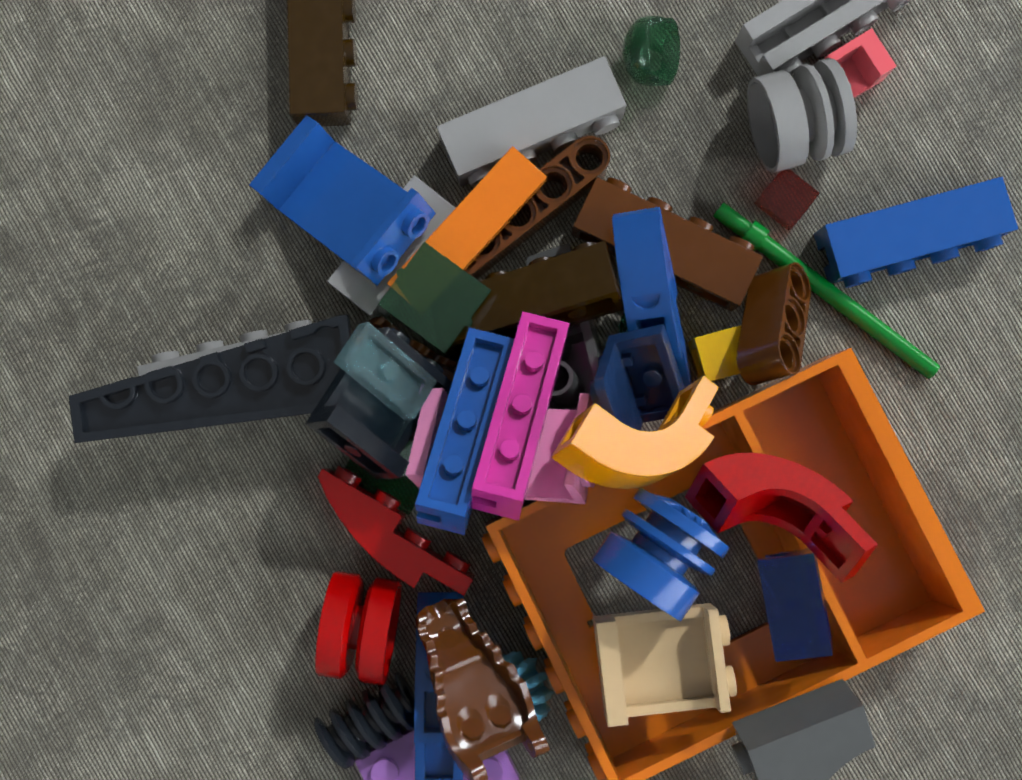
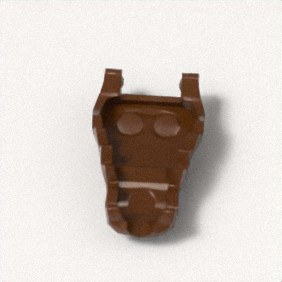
[415,598,550,780]

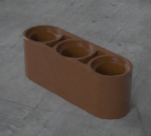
[736,262,811,385]

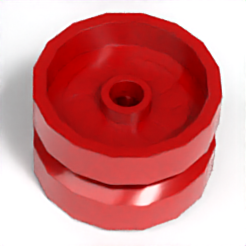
[315,571,402,685]

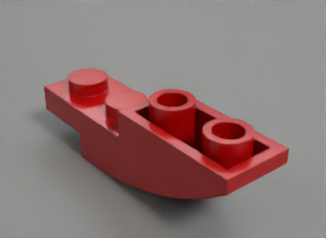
[317,465,475,596]

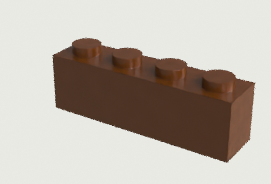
[571,177,764,312]

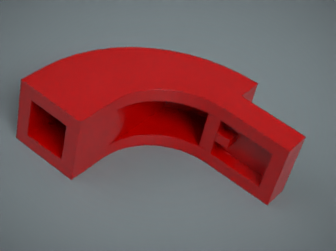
[685,453,878,583]

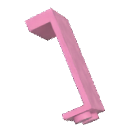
[405,387,595,504]

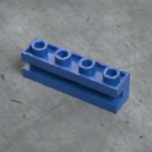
[813,176,1018,288]
[415,328,514,535]

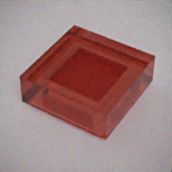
[754,169,820,231]

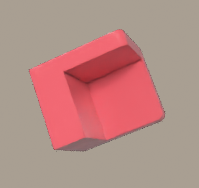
[824,28,896,98]

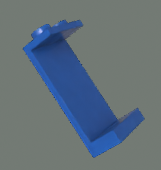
[249,115,436,286]

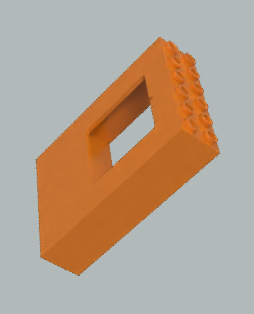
[482,348,985,780]

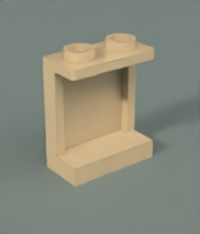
[593,603,737,727]

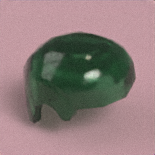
[622,16,680,86]

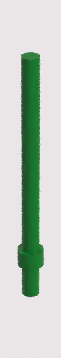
[713,202,940,379]

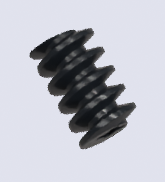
[314,672,415,769]

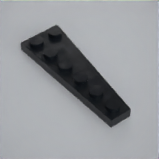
[69,315,353,443]

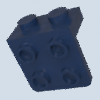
[590,324,684,431]

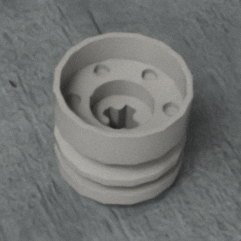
[747,58,857,173]

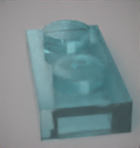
[334,322,437,420]

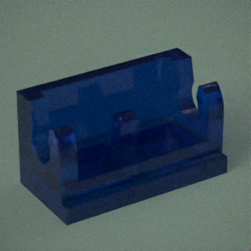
[757,548,833,662]

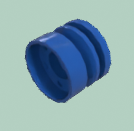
[592,488,730,621]

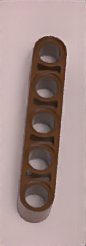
[447,136,610,291]

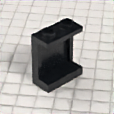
[305,327,452,479]

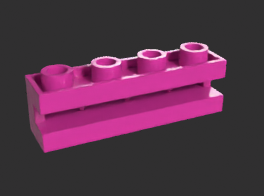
[471,311,569,521]

